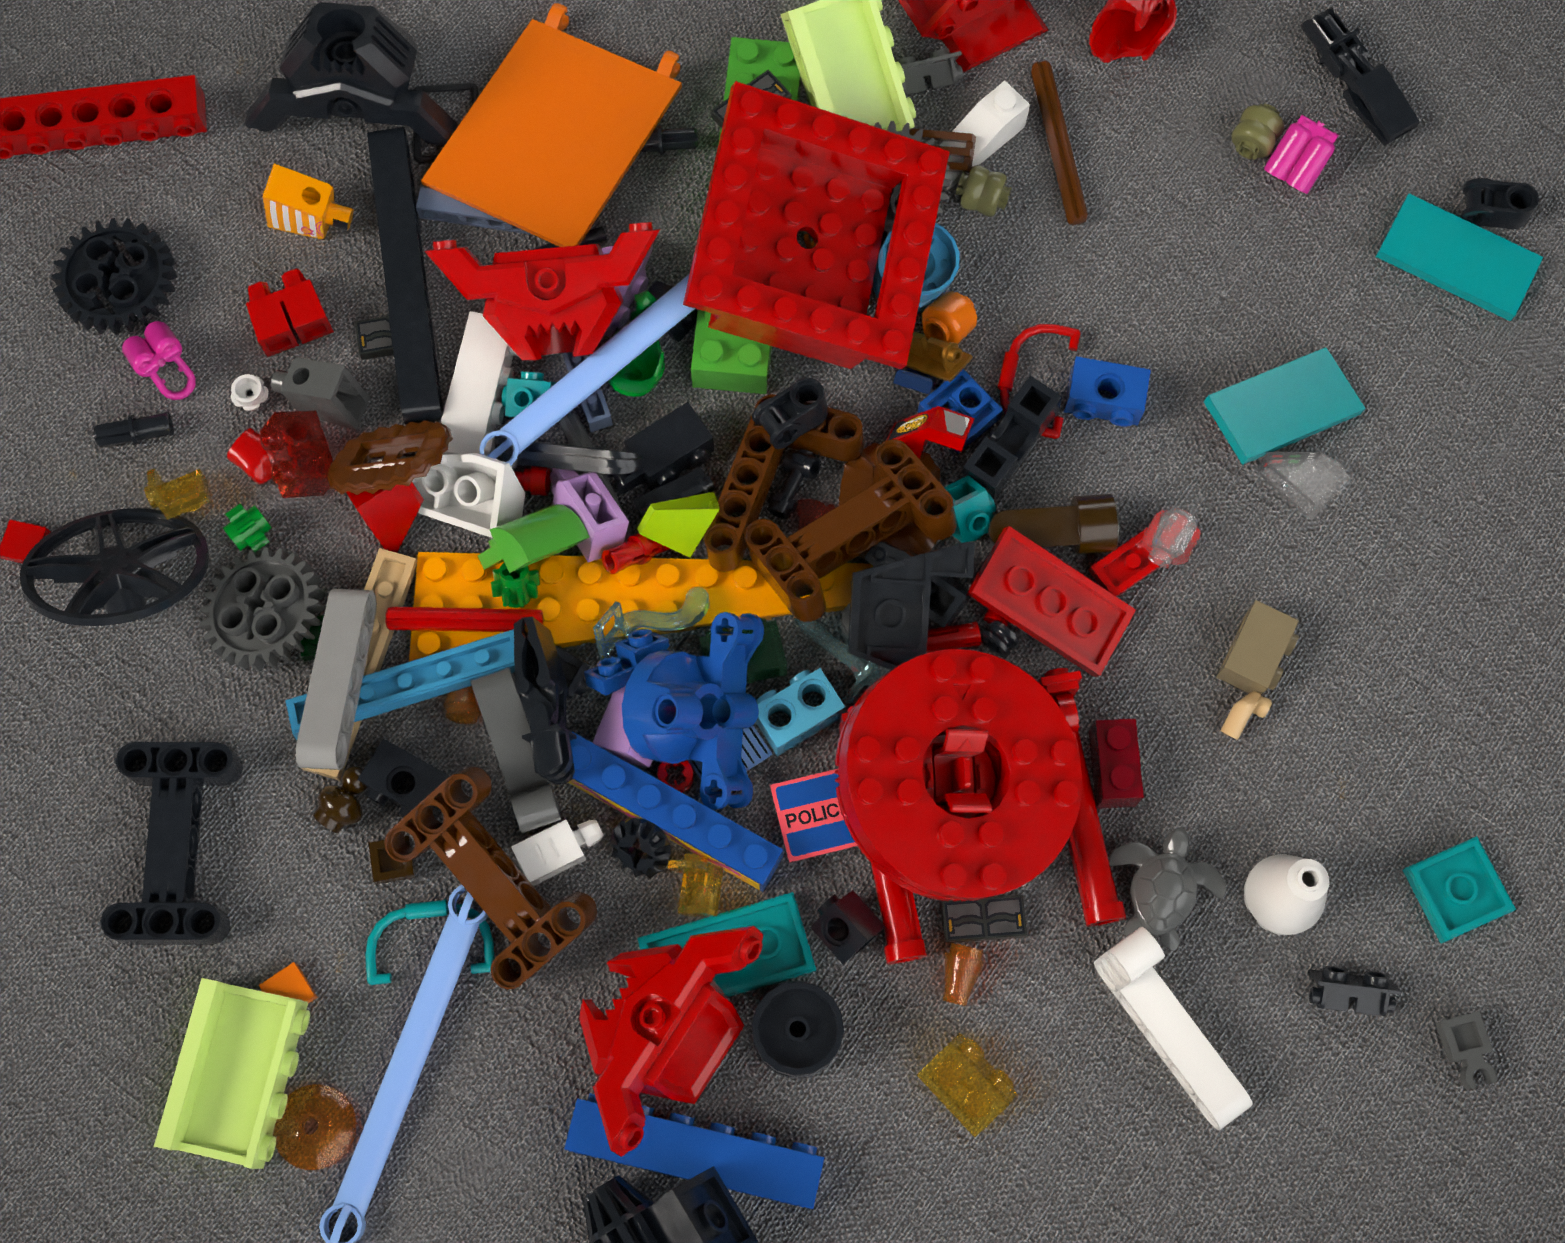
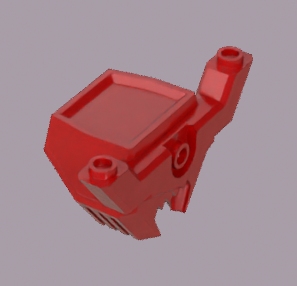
[424,222,661,360]
[579,926,764,1157]

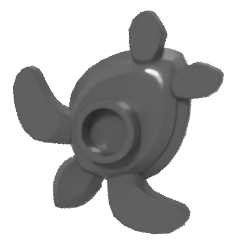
[1109,827,1227,951]

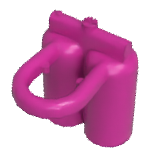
[1264,115,1339,194]
[122,321,196,400]

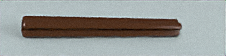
[1031,60,1088,225]

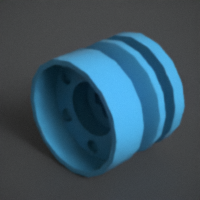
[872,223,960,314]

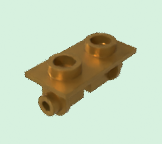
[906,331,973,382]

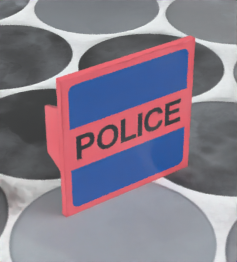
[770,768,857,863]

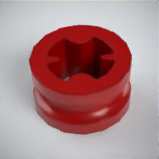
[657,760,694,793]

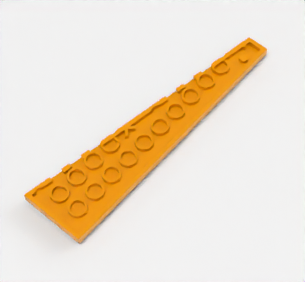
[409,552,873,662]

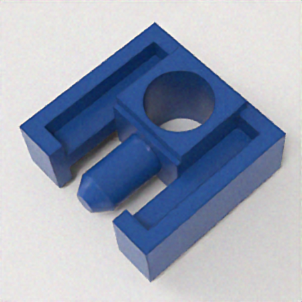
[917,369,1003,454]

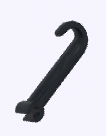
[495,436,645,474]

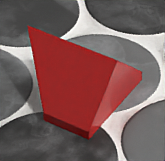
[346,482,424,553]

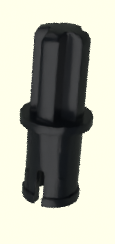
[640,125,698,155]
[93,411,174,447]

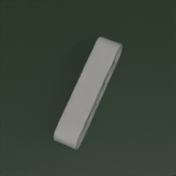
[296,589,377,770]

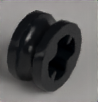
[981,620,1019,658]

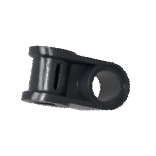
[1462,178,1539,230]
[752,378,828,449]

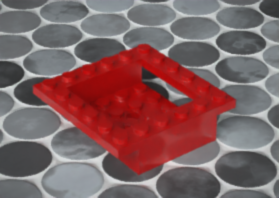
[683,81,950,369]

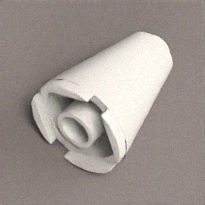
[1244,854,1329,935]

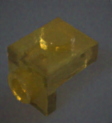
[144,468,210,520]
[667,854,723,917]

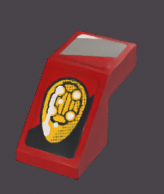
[886,406,975,459]

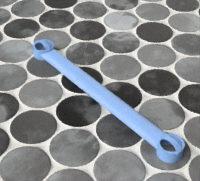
[479,273,695,466]
[319,885,488,1243]

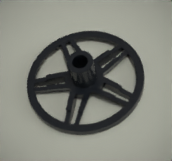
[20,508,209,626]

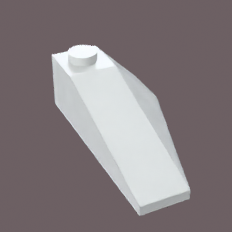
[371,453,525,538]

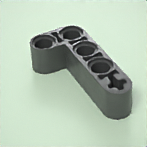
[471,667,562,833]

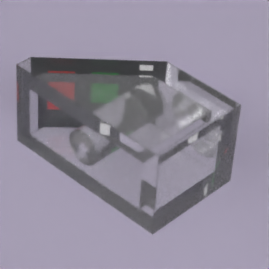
[1254,452,1352,521]

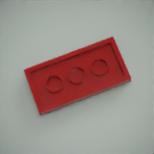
[967,526,1136,677]

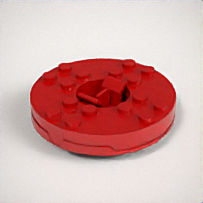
[835,649,1082,902]

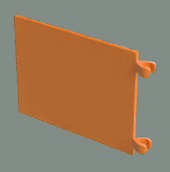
[421,3,682,247]

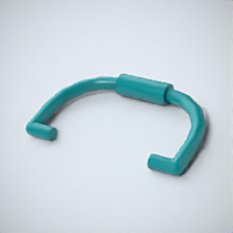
[365,899,495,985]

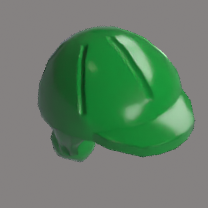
[607,290,665,397]

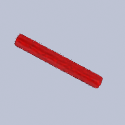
[385,607,543,632]

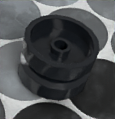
[751,981,844,1080]

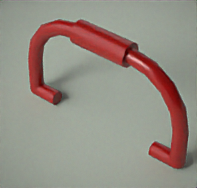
[997,324,1081,439]

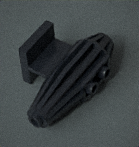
[583,1166,758,1243]

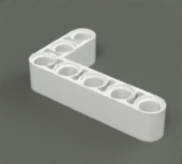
[1094,927,1253,1131]

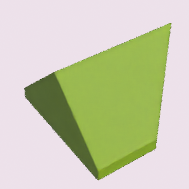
[637,492,720,558]

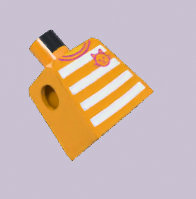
[262,164,354,239]

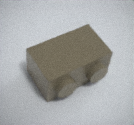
[1216,600,1299,695]

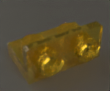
[917,1033,1017,1137]

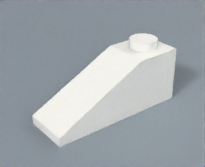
[939,81,1030,191]

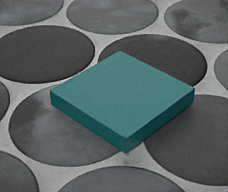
[1402,836,1516,943]

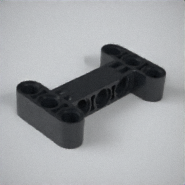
[100,742,243,945]

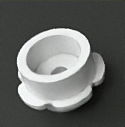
[231,374,268,411]

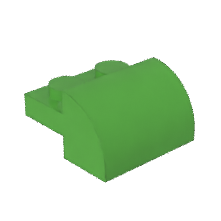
[478,504,590,573]

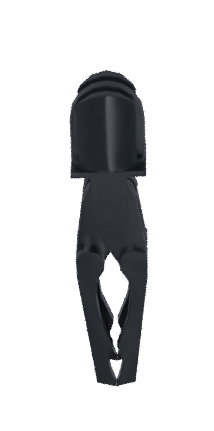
[1301,7,1419,146]
[514,617,577,785]

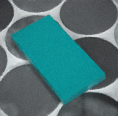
[1375,193,1543,321]
[1203,347,1366,465]
[637,892,817,998]

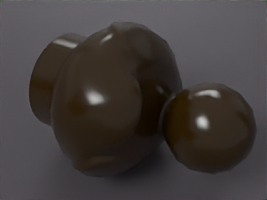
[313,766,367,833]

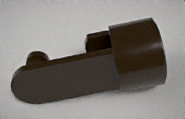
[988,494,1119,554]

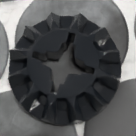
[608,818,672,879]

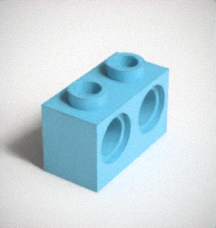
[756,668,845,757]

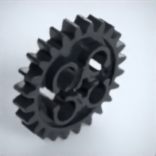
[51,218,178,335]

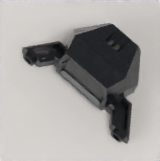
[244,2,459,147]

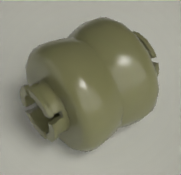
[1231,104,1284,160]
[956,165,1012,217]

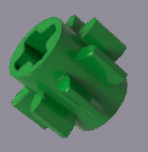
[223,504,272,552]
[491,562,540,608]

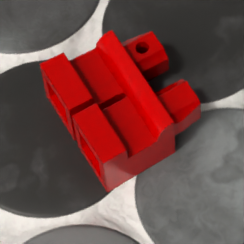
[246,268,334,357]

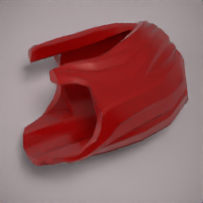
[1089,0,1177,63]

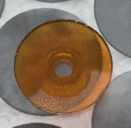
[273,1084,357,1170]

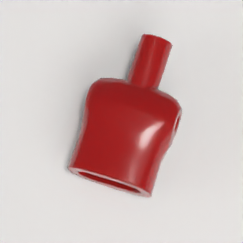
[227,428,299,490]

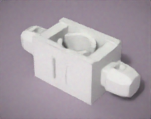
[511,820,604,886]

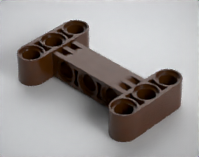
[744,439,957,622]
[384,767,597,989]

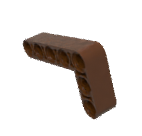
[704,394,864,572]

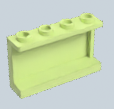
[780,0,916,131]
[154,978,310,1169]

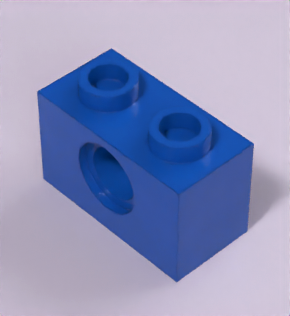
[1064,356,1151,427]

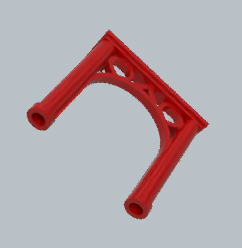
[839,668,1126,964]

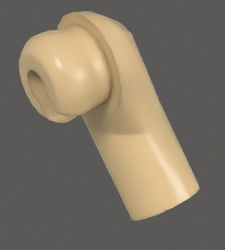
[1220,691,1272,740]

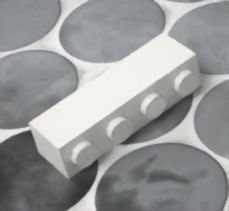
[441,311,518,456]

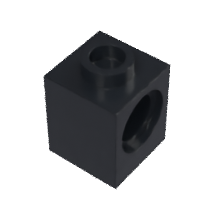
[810,890,885,964]

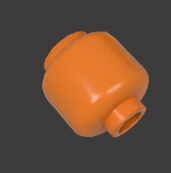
[922,291,977,344]

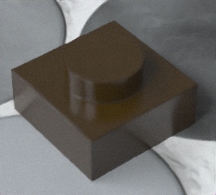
[368,836,416,885]

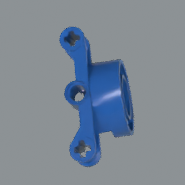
[622,612,764,810]

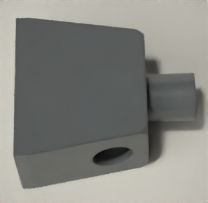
[271,357,370,431]

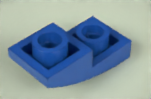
[584,629,670,696]

